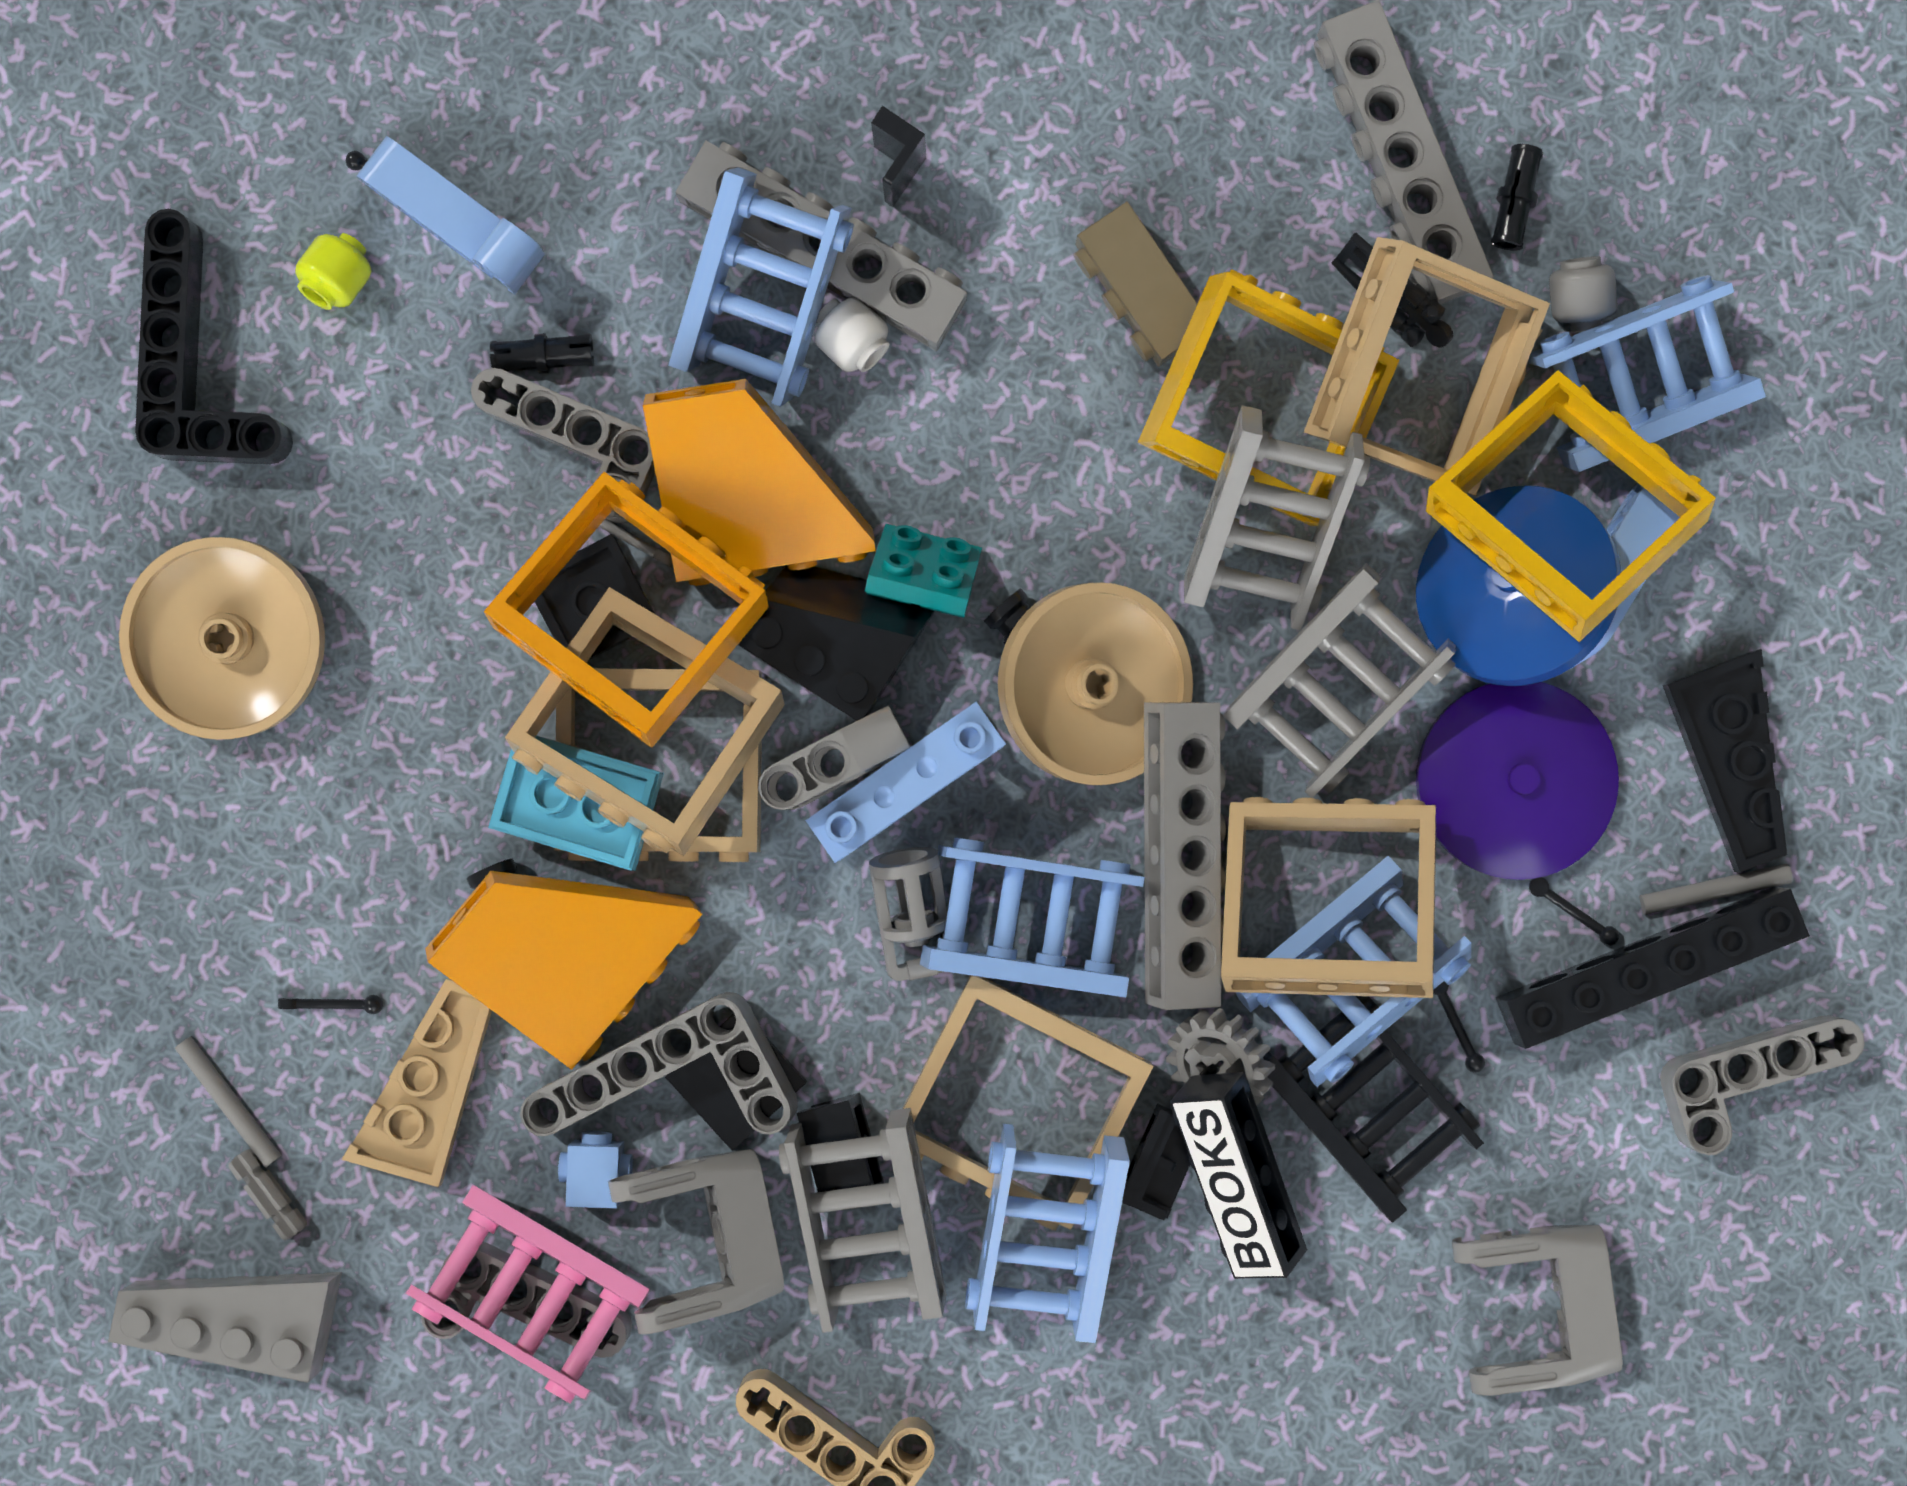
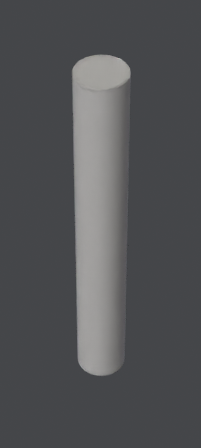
[1639,864,1793,915]
[175,1036,282,1168]

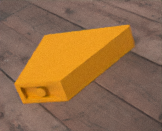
[643,379,876,586]
[425,871,702,1070]

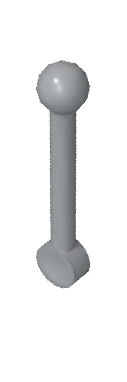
[599,519,672,567]

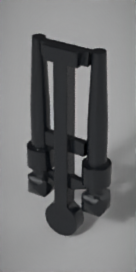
[1331,233,1453,348]

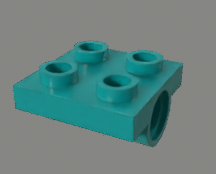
[865,523,982,618]

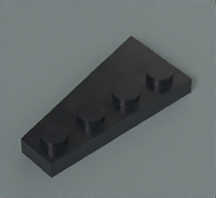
[1662,649,1787,873]

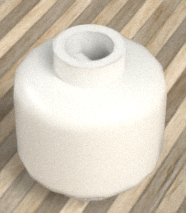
[815,297,890,373]

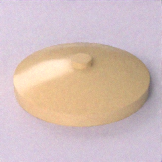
[119,537,325,740]
[998,582,1193,785]

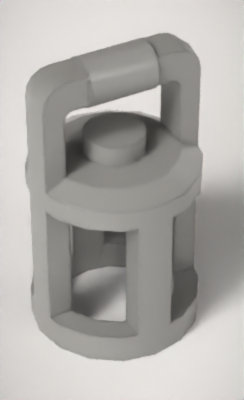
[869,847,948,981]

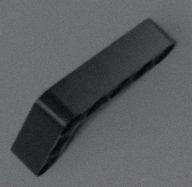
[135,208,293,464]

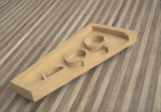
[341,978,492,1187]

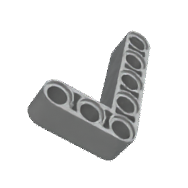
[520,992,798,1136]

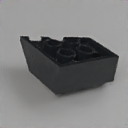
[738,565,935,721]

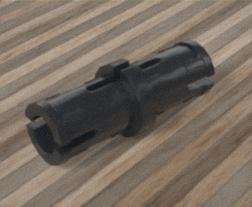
[1491,144,1543,251]
[490,333,594,374]

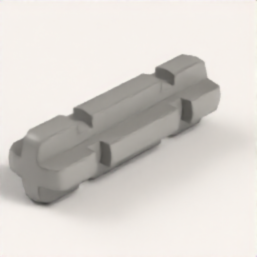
[228,1149,307,1240]

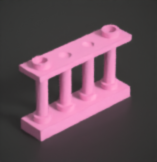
[406,1185,650,1404]

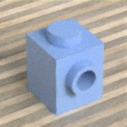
[558,1131,633,1208]

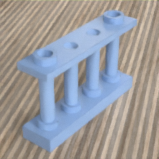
[668,167,854,407]
[1528,275,1766,472]
[805,702,1006,863]
[920,837,1145,998]
[1236,856,1471,1087]
[965,1124,1130,1343]

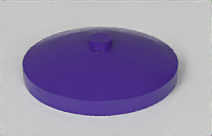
[1416,682,1619,880]

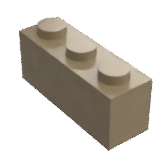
[1073,201,1197,367]

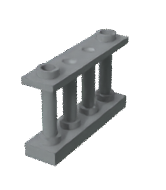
[1184,405,1370,630]
[1223,563,1456,798]
[779,1108,947,1333]

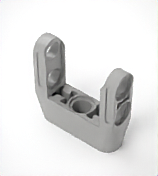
[758,705,911,810]
[608,1149,784,1334]
[1452,1225,1623,1395]

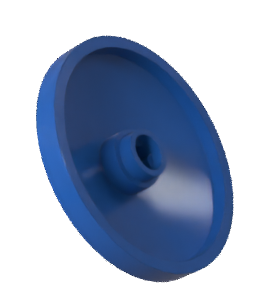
[1416,485,1621,686]

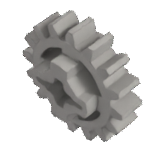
[1166,1008,1275,1105]

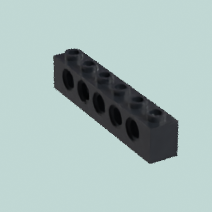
[1495,887,1810,1049]

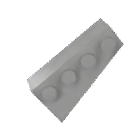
[108,1272,342,1383]

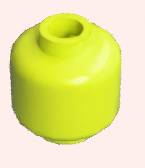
[295,233,372,310]

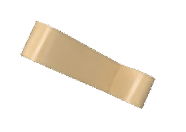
[736,1369,935,1486]

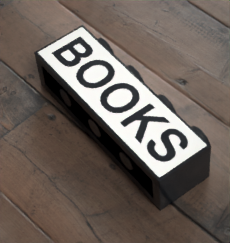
[1170,1072,1307,1279]

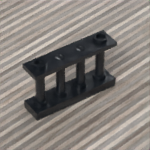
[1263,996,1484,1223]

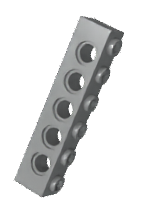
[1314,0,1494,304]
[675,140,967,352]
[1144,702,1226,1010]

